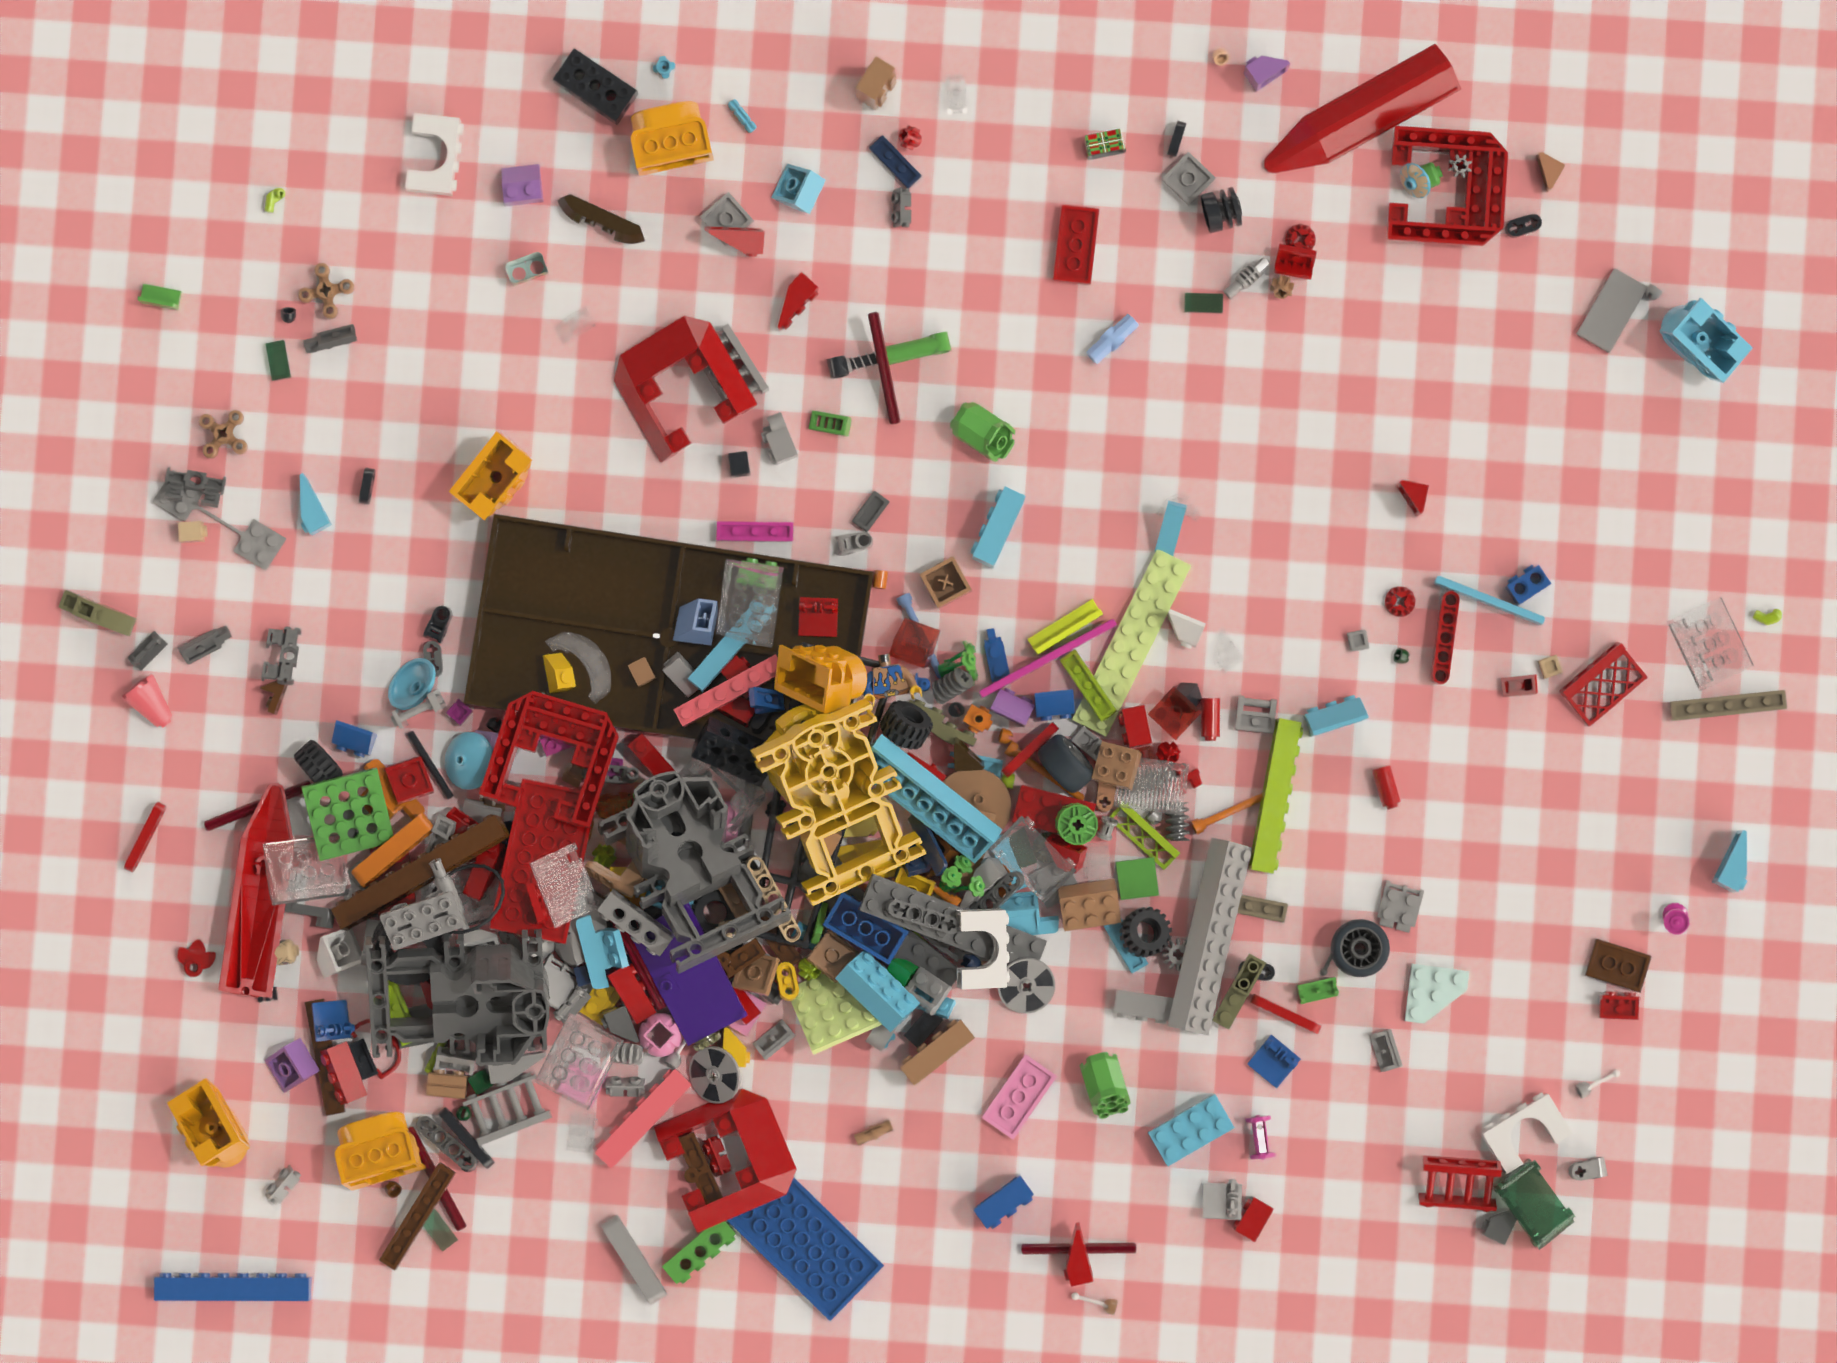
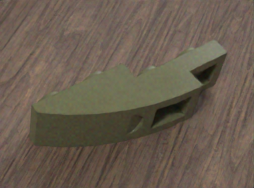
[59,590,137,636]
[909,699,977,747]
[1212,953,1266,1029]

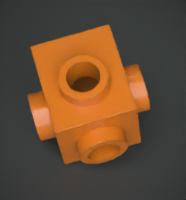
[962,704,993,734]

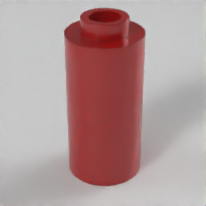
[1201,698,1220,741]
[1372,765,1401,810]

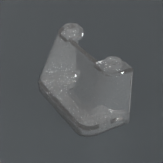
[989,816,1077,904]

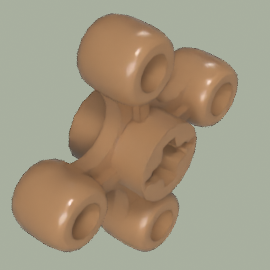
[298,263,355,319]
[199,410,248,459]

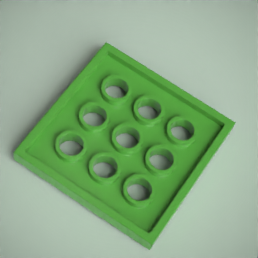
[301,767,394,861]

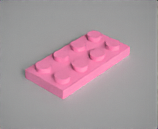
[982,1054,1057,1140]

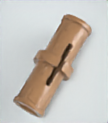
[854,1119,894,1146]

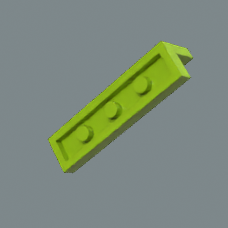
[1110,801,1180,870]

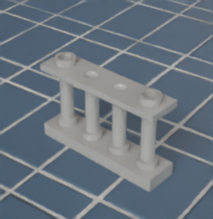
[703,324,770,403]
[390,689,447,729]
[463,1072,552,1146]

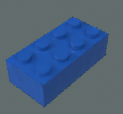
[823,891,910,965]

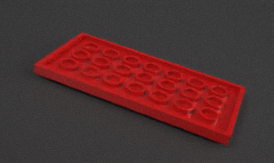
[490,778,593,945]

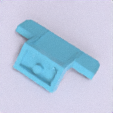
[1000,891,1059,935]
[576,915,629,989]

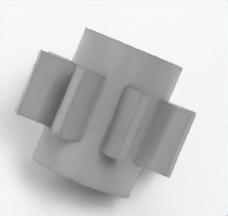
[1448,155,1472,178]

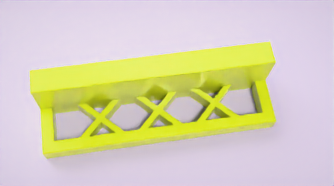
[1027,599,1103,656]

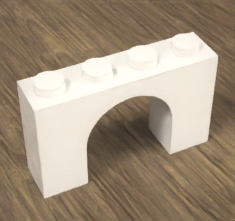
[405,113,464,196]
[956,908,1010,989]
[1481,1092,1573,1174]

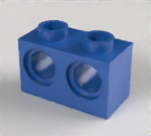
[1505,564,1552,606]

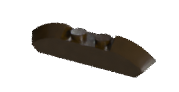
[557,194,645,244]

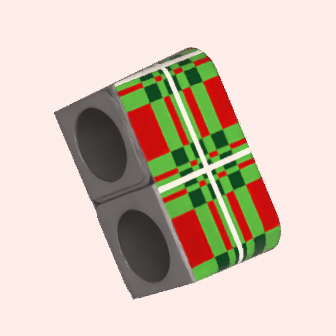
[1085,129,1126,160]

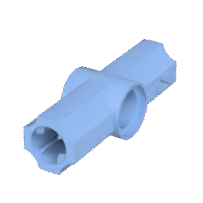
[1086,314,1139,364]

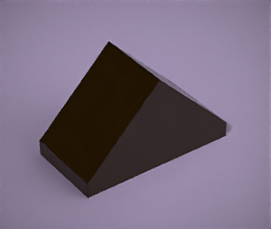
[954,737,985,771]

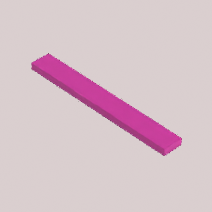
[978,619,1117,699]

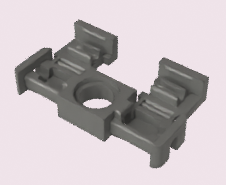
[165,467,226,508]
[261,626,301,685]

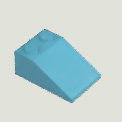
[1712,830,1747,893]

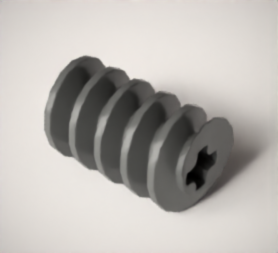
[932,668,973,704]
[1165,802,1190,841]

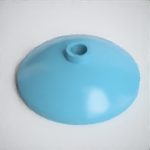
[388,658,436,710]
[445,732,493,790]

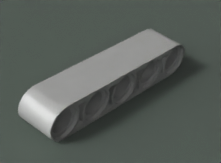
[601,1215,667,1305]

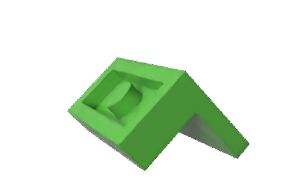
[137,283,182,310]

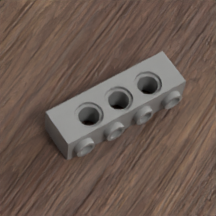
[597,889,674,956]

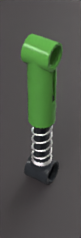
[827,332,952,379]

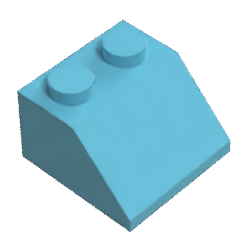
[771,163,826,214]

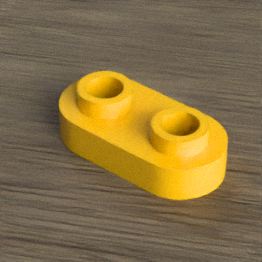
[775,962,799,1001]

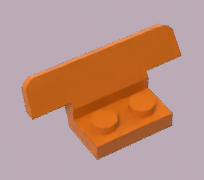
[360,759,425,820]

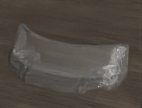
[546,632,611,704]

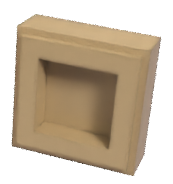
[1538,655,1563,679]

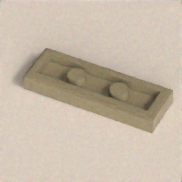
[1238,895,1288,923]

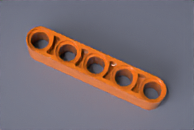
[351,813,434,888]

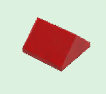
[1396,480,1429,517]

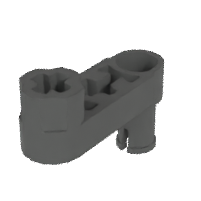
[581,765,639,785]
[285,883,335,929]

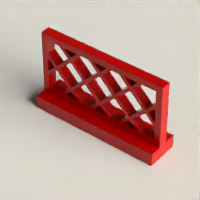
[1559,641,1648,727]

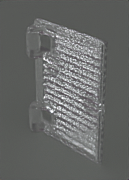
[1114,758,1189,815]
[530,843,600,928]

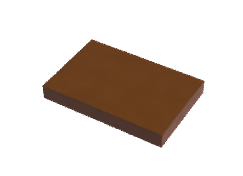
[1585,938,1652,993]

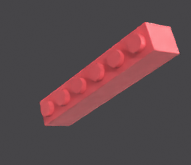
[674,654,778,727]
[595,1069,693,1169]

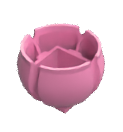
[638,1013,682,1057]

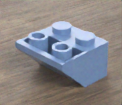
[673,598,718,645]

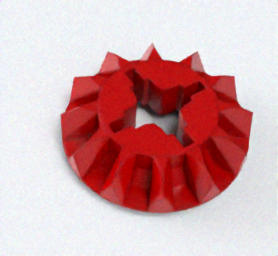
[1285,224,1316,250]
[1385,586,1416,617]

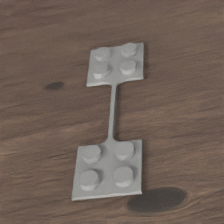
[152,470,286,571]

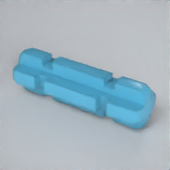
[728,99,757,133]

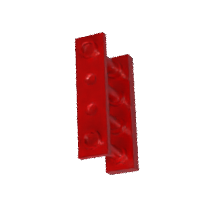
[1418,1155,1502,1212]

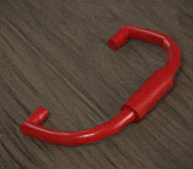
[351,1019,402,1079]

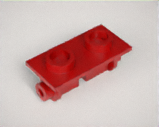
[702,1135,732,1177]

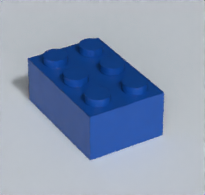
[973,1174,1034,1229]

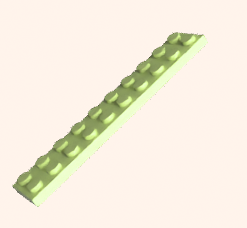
[1072,550,1192,737]

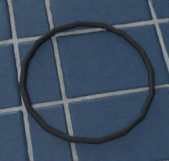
[432,864,505,934]

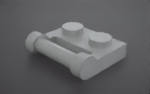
[1235,695,1277,734]
[905,966,952,1015]

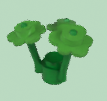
[938,640,978,686]
[939,855,985,897]

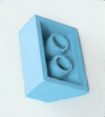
[1304,695,1369,737]

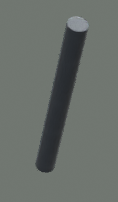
[407,731,454,800]

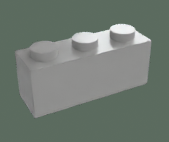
[1113,989,1174,1024]

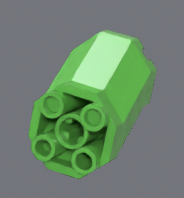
[950,402,1016,462]
[1079,1052,1131,1119]

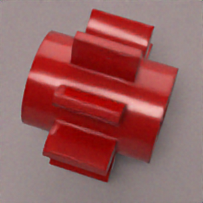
[898,125,922,150]
[1156,741,1181,765]

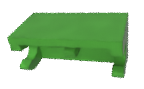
[1296,977,1339,1004]

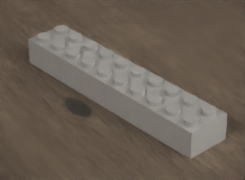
[1167,837,1252,1036]

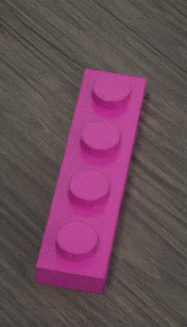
[717,521,794,542]

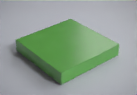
[1116,857,1159,900]

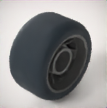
[1038,734,1094,793]
[1331,919,1390,977]

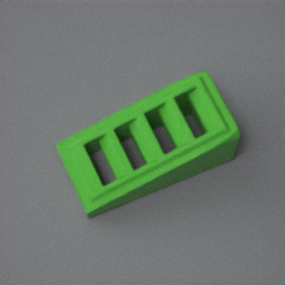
[808,410,852,437]

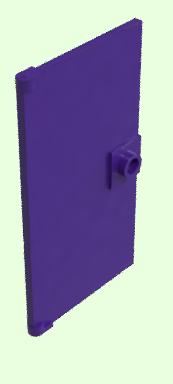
[630,903,747,1046]

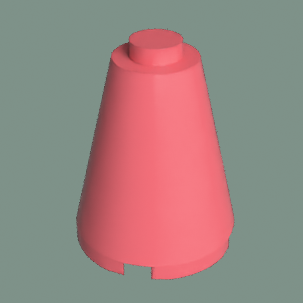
[121,674,172,728]

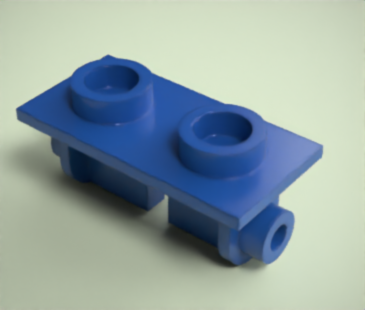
[914,673,930,694]

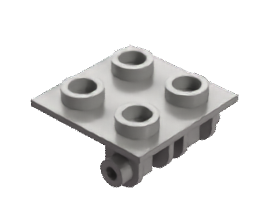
[1202,1179,1242,1220]

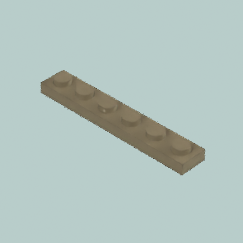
[1669,690,1787,721]

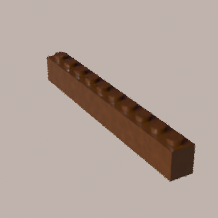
[331,814,510,931]

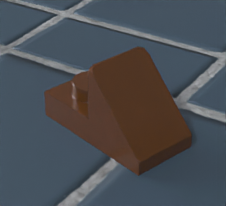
[260,679,288,715]

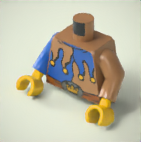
[863,654,922,707]

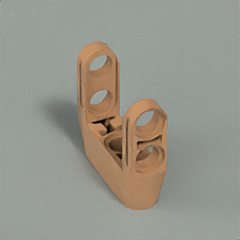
[583,824,646,898]

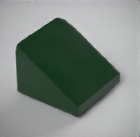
[467,1068,495,1095]

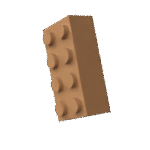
[900,1019,975,1086]

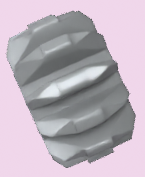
[1162,938,1187,971]
[611,1042,644,1065]

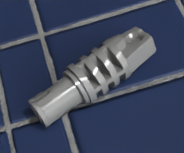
[1223,258,1269,300]

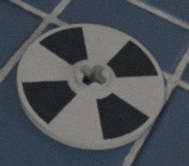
[998,958,1055,1014]
[689,1046,741,1103]

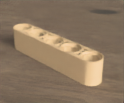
[746,855,801,942]

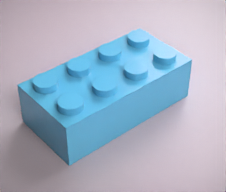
[971,486,1026,569]
[835,950,920,1032]
[1148,1094,1235,1166]

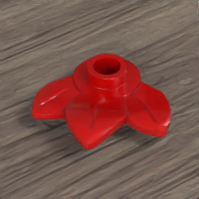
[177,939,216,977]

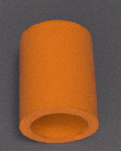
[873,570,888,589]

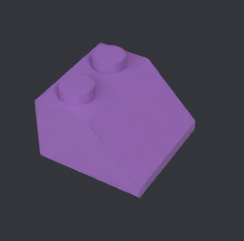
[1243,55,1290,92]
[502,164,544,206]
[990,688,1035,727]
[264,1038,320,1093]

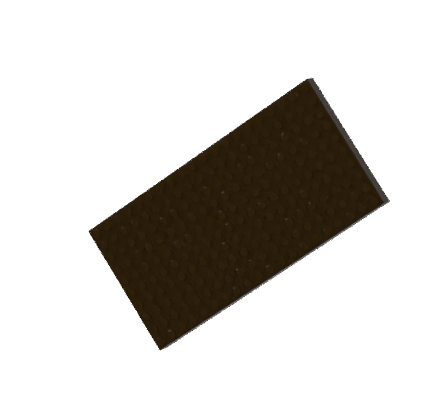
[464,514,874,741]

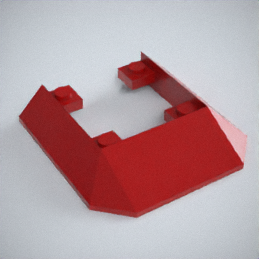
[1387,126,1508,246]
[614,315,758,463]
[479,691,619,828]
[654,1088,797,1233]

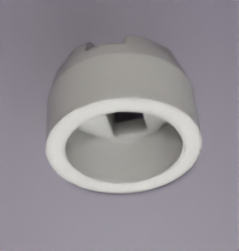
[1645,284,1663,300]
[1145,807,1162,824]

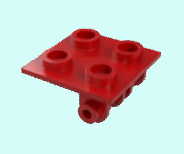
[798,597,838,637]

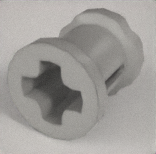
[1096,816,1118,841]

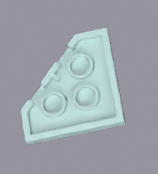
[1404,964,1470,1024]

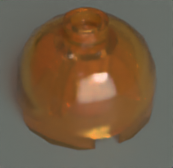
[596,792,633,820]

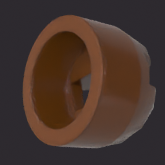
[385,1181,402,1198]

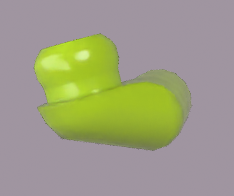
[264,188,286,213]
[1752,609,1782,625]

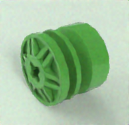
[1055,803,1098,845]

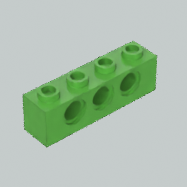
[662,1221,736,1284]

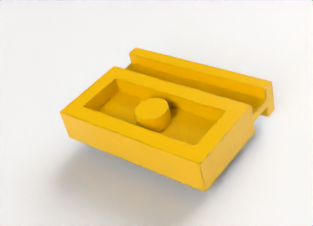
[579,985,620,1026]

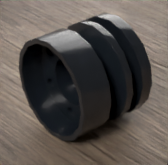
[1200,187,1242,234]

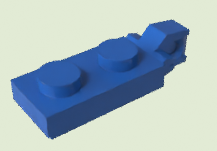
[984,628,1010,683]

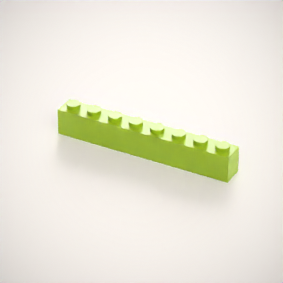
[1248,718,1303,874]

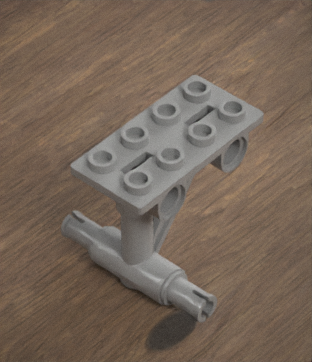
[380,858,470,950]

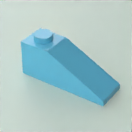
[300,473,332,536]

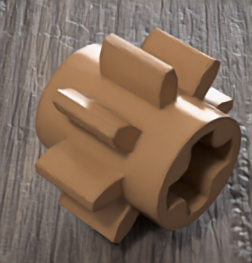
[1270,275,1294,299]

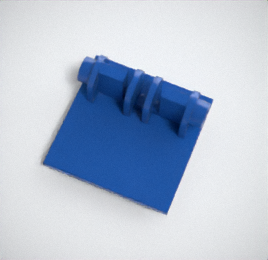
[312,1000,355,1042]
[1247,1034,1301,1088]

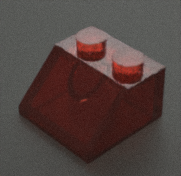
[889,618,941,668]
[1148,686,1202,740]

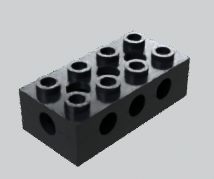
[553,48,638,125]
[691,716,768,787]

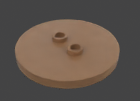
[943,769,1011,832]

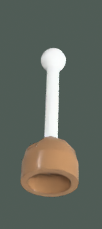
[1071,1292,1118,1315]

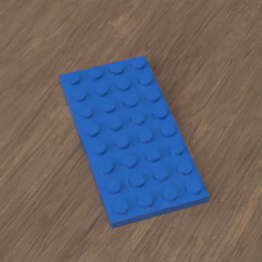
[727,1177,884,1321]

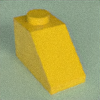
[543,653,576,693]
[723,1027,750,1067]

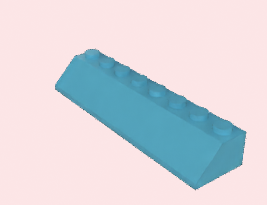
[870,734,1003,864]

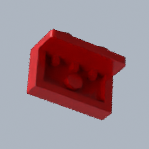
[1274,244,1317,280]
[1599,991,1641,1020]

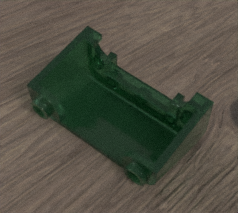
[1493,1159,1576,1250]

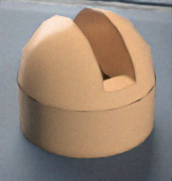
[1213,48,1229,66]

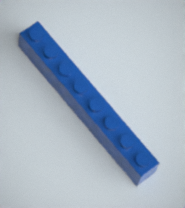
[154,1273,312,1301]

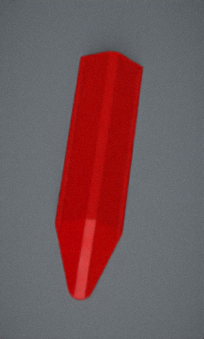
[1264,43,1461,173]
[218,783,294,998]

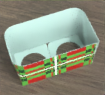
[505,252,548,286]

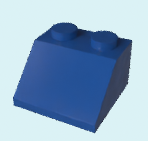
[1034,689,1075,721]
[332,720,377,758]

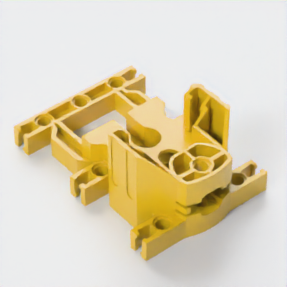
[750,698,926,906]

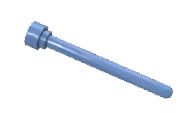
[896,592,941,678]

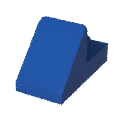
[749,687,785,714]

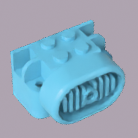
[1659,298,1753,383]

